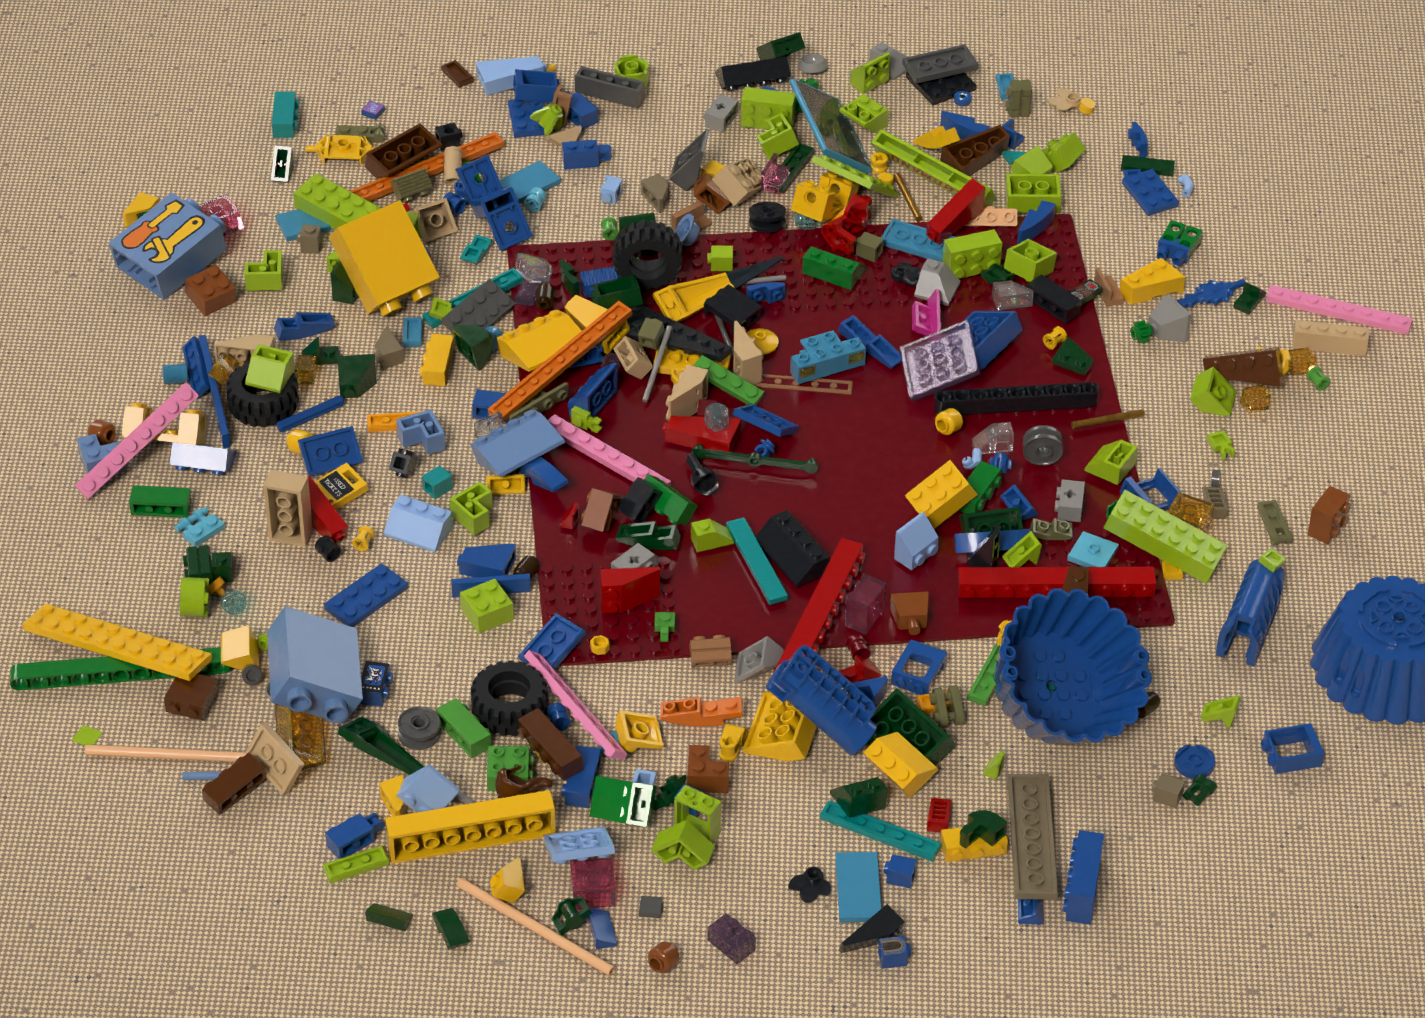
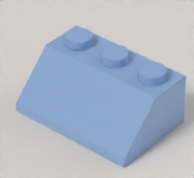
[384,494,453,553]

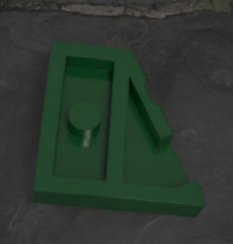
[1052,337,1093,376]

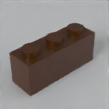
[202,752,266,815]

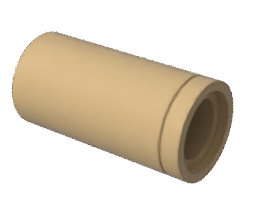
[444,146,462,186]

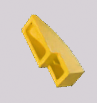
[913,126,960,149]

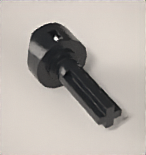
[686,454,719,496]

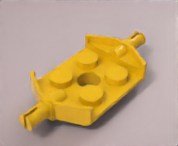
[305,135,376,165]

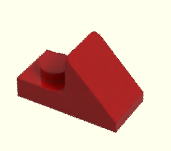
[838,655,881,683]

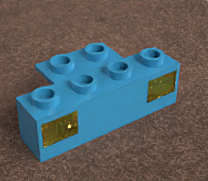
[790,330,866,384]

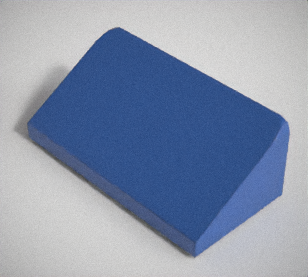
[1000,484,1038,521]
[1018,899,1044,925]
[588,908,617,949]

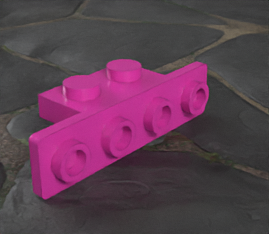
[912,289,942,350]

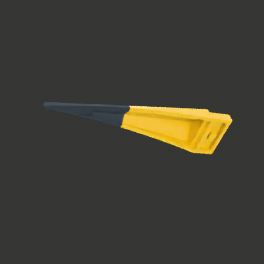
[652,256,783,322]

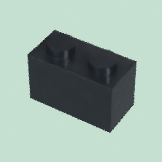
[618,477,663,523]

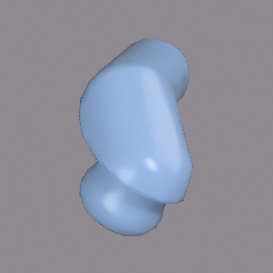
[1178,174,1194,197]
[962,448,982,470]

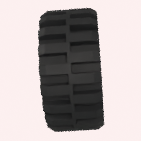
[613,220,682,290]
[226,361,299,428]
[471,660,548,737]

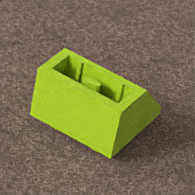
[850,52,890,94]
[840,94,888,133]
[1042,132,1086,172]
[245,344,295,393]
[1084,440,1138,485]

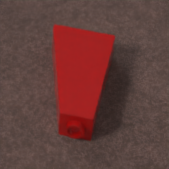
[926,178,986,245]
[662,416,741,452]
[308,475,348,542]

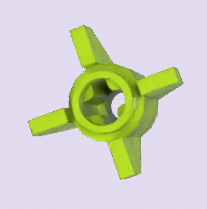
[530,104,563,136]

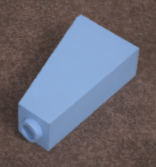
[475,56,547,96]

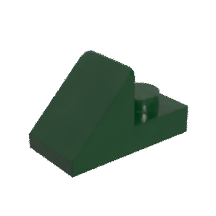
[1233,282,1267,315]
[302,337,339,366]

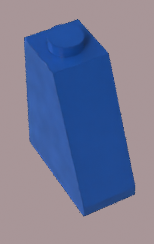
[457,543,516,577]

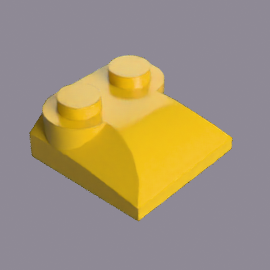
[615,710,664,752]

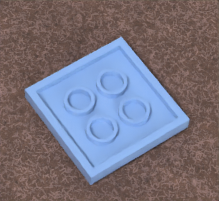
[543,826,615,864]

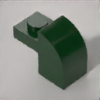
[960,810,1007,849]

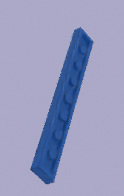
[199,335,230,448]

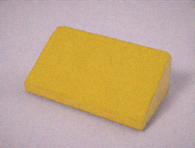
[486,474,525,495]

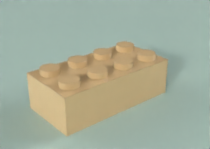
[263,470,313,547]

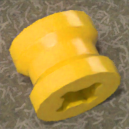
[870,152,888,174]

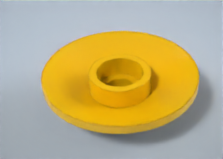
[747,329,779,355]

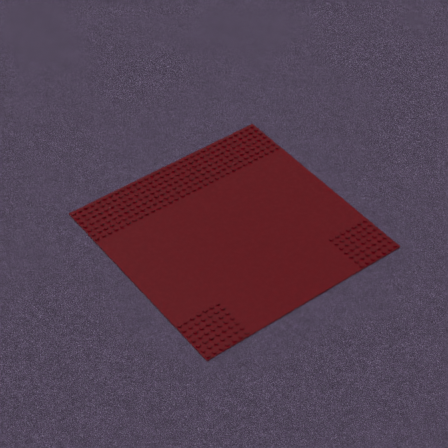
[507,214,1175,666]

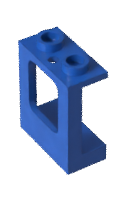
[1119,468,1182,511]
[891,640,947,695]

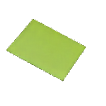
[71,725,103,746]

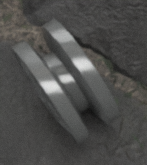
[1023,425,1063,465]
[398,706,440,750]

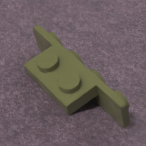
[509,382,569,421]

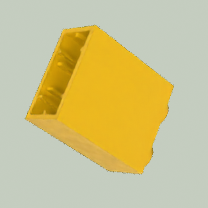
[329,200,440,317]

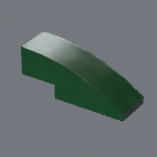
[616,521,681,550]

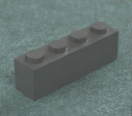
[575,66,645,108]

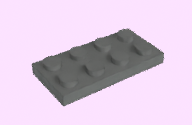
[902,44,978,84]
[440,278,516,333]

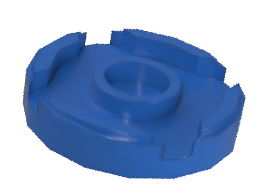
[1174,744,1215,779]

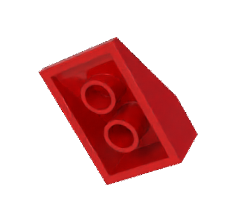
[600,567,660,614]

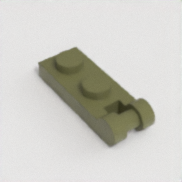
[335,123,385,142]
[1257,500,1292,546]

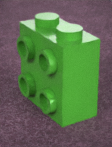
[487,746,533,791]

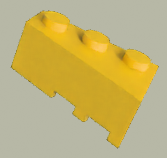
[1120,258,1186,305]

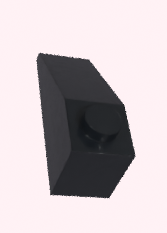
[967,525,1001,567]
[839,904,905,953]

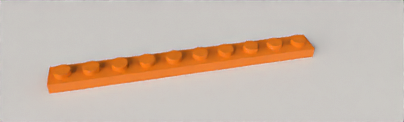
[350,132,505,201]
[488,301,632,423]

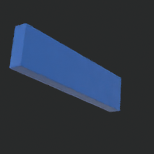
[182,336,210,399]
[451,574,530,598]

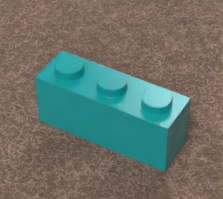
[272,92,299,138]

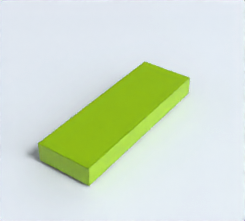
[323,845,389,884]

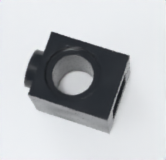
[435,122,463,151]

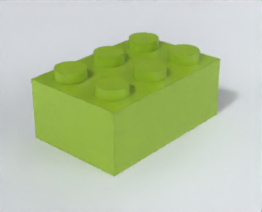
[741,87,796,130]
[1005,174,1061,213]
[942,229,1002,279]

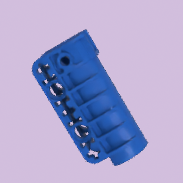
[1216,559,1286,667]
[765,645,877,756]

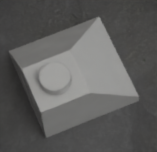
[870,42,907,80]
[914,258,961,306]
[1148,294,1191,342]
[734,636,784,683]

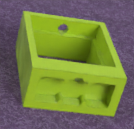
[674,785,721,843]

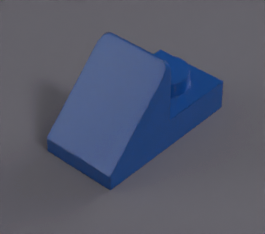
[847,676,888,708]

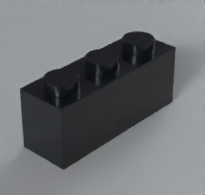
[1026,274,1082,324]

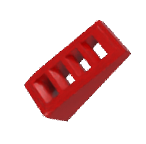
[927,797,952,833]

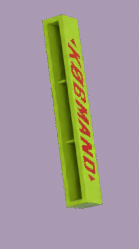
[871,129,996,208]

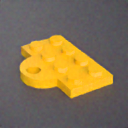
[653,345,731,384]

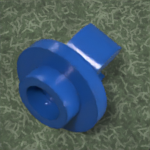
[754,439,775,457]

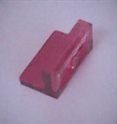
[761,153,790,194]

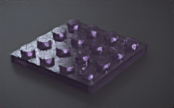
[900,320,980,402]

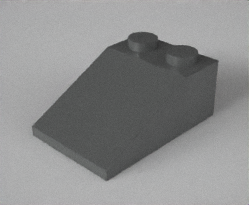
[669,129,710,191]

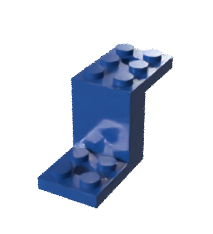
[455,155,533,250]

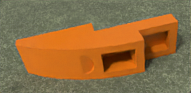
[660,697,743,726]

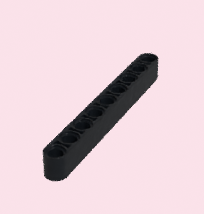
[934,382,1099,415]

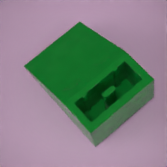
[589,776,657,827]

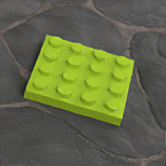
[811,154,899,199]

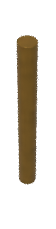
[893,173,922,222]
[1071,409,1145,429]

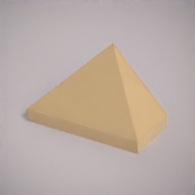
[545,125,582,146]

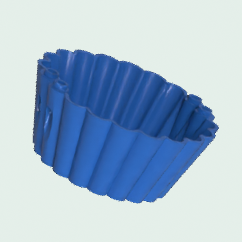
[1310,576,1425,725]
[993,588,1152,744]

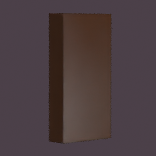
[441,60,474,88]

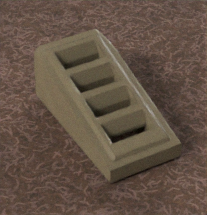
[1202,486,1228,519]

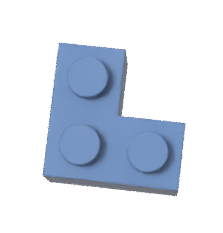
[396,409,445,455]
[77,434,126,473]

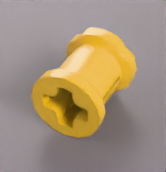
[1043,326,1067,349]
[352,526,375,551]

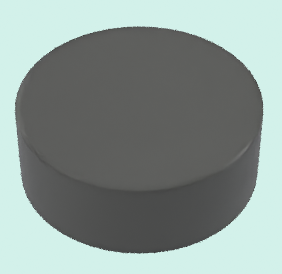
[1211,470,1221,487]
[242,664,262,685]

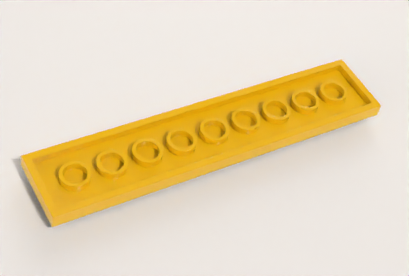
[22,603,212,681]

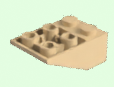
[712,158,768,206]
[733,321,764,385]
[214,334,275,374]
[666,365,708,421]

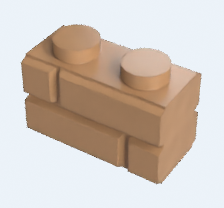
[689,635,732,667]

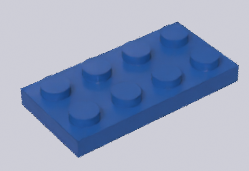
[324,563,408,627]

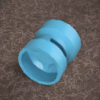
[524,187,547,212]

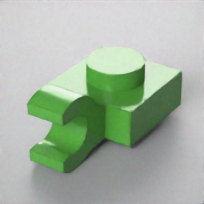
[655,612,675,642]

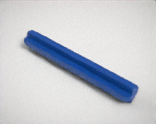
[276,395,344,432]

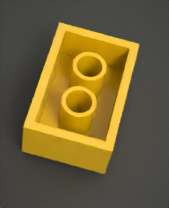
[905,460,978,529]

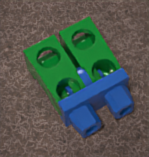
[1156,220,1203,266]

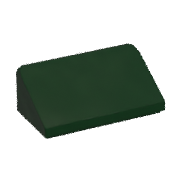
[365,903,413,931]

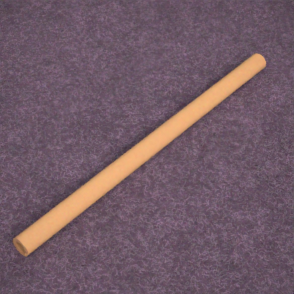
[85,745,246,762]
[457,878,615,976]

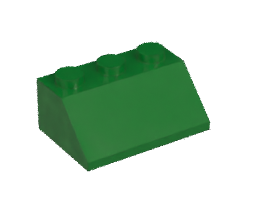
[802,247,867,290]

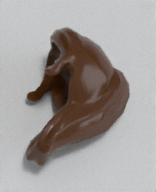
[495,765,553,798]

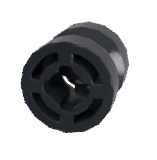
[315,535,342,562]

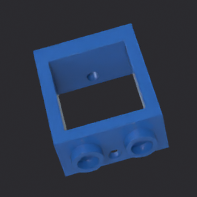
[513,69,559,103]
[1261,723,1324,774]

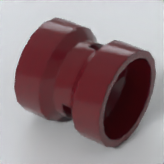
[846,634,871,660]

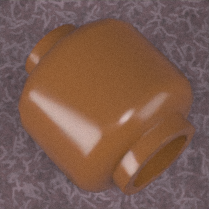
[88,420,116,446]
[648,941,680,973]

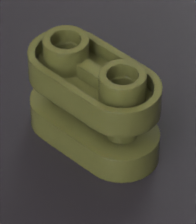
[929,685,964,728]

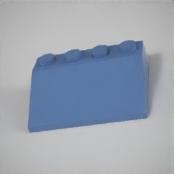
[470,410,565,477]

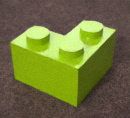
[756,112,799,160]
[244,250,283,291]
[450,481,493,536]
[651,820,715,870]

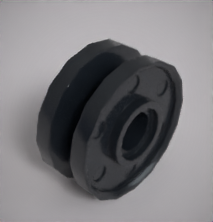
[749,202,786,233]

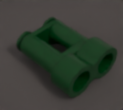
[1182,774,1217,806]

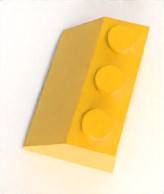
[863,732,939,798]

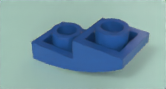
[1128,122,1148,157]
[746,282,785,304]

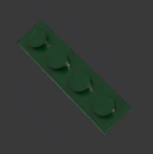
[767,143,814,193]

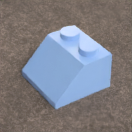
[894,512,938,571]
[396,764,460,812]

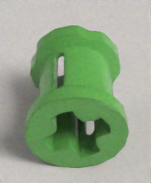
[601,217,618,240]
[1306,366,1331,391]

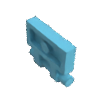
[174,507,225,547]

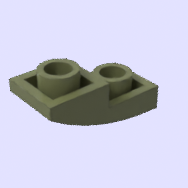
[1031,518,1072,540]

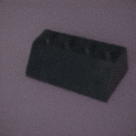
[715,56,791,91]
[755,510,830,588]

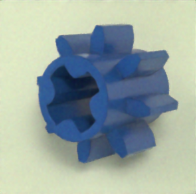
[989,453,1012,474]

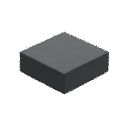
[639,896,662,918]

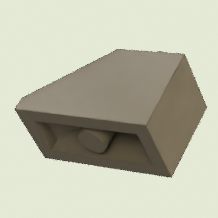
[641,173,669,213]
[374,327,404,369]

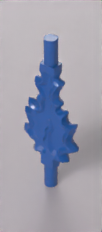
[1177,279,1246,308]

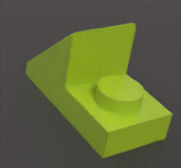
[1002,531,1042,567]
[1200,695,1241,729]

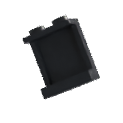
[703,284,762,336]

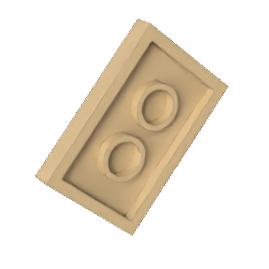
[245,723,304,795]

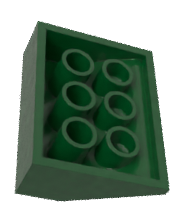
[867,688,956,765]

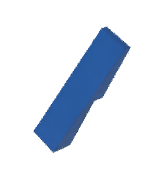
[838,315,905,369]

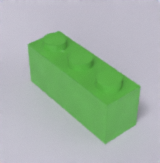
[436,698,492,759]

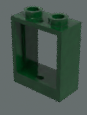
[756,32,805,60]
[590,274,643,309]

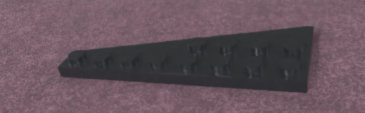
[623,305,732,362]

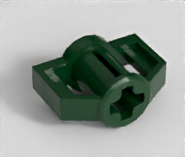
[981,263,1015,288]
[551,896,593,935]

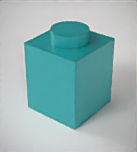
[422,466,453,499]

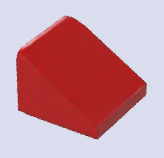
[559,502,579,530]

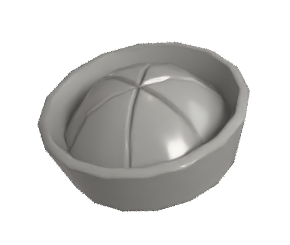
[798,54,828,73]

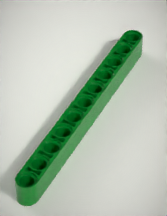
[10,647,230,691]

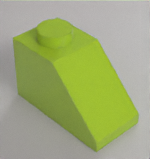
[691,519,734,552]

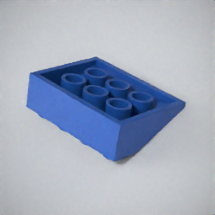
[933,311,1023,370]

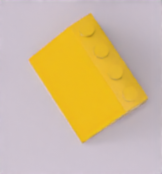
[497,310,582,372]
[742,692,817,762]

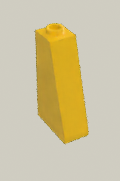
[565,295,630,354]

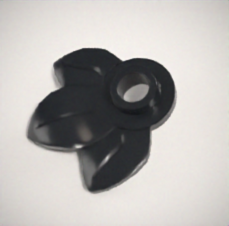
[890,262,921,286]
[788,867,831,903]

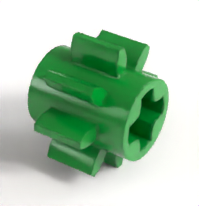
[1130,320,1153,343]

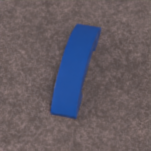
[954,529,1031,553]

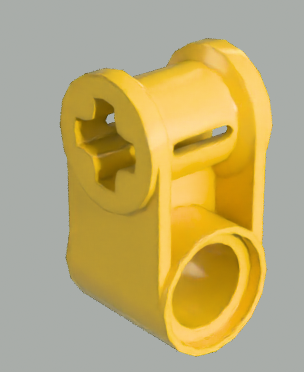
[719,723,747,762]

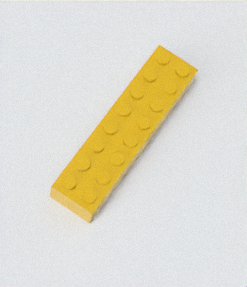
[385,790,555,864]

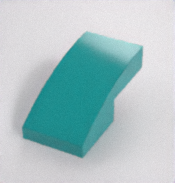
[460,235,493,264]

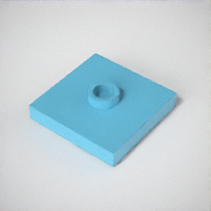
[1067,531,1119,567]

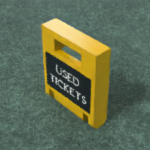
[315,462,369,510]

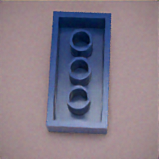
[1062,830,1104,925]

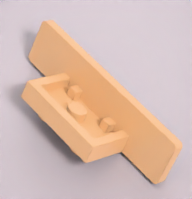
[964,206,1017,227]

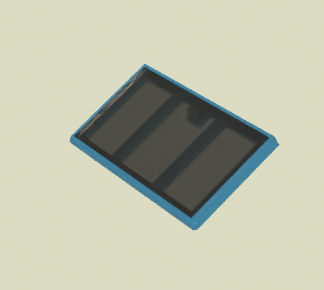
[789,79,872,174]

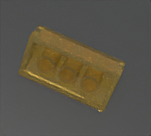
[275,704,326,770]

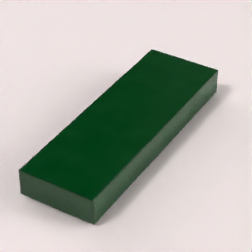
[1121,155,1175,177]

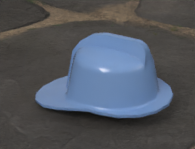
[675,214,700,246]

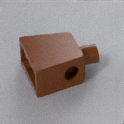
[694,173,730,214]
[890,592,929,635]

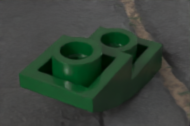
[560,259,580,297]
[653,774,687,810]
[432,908,470,950]

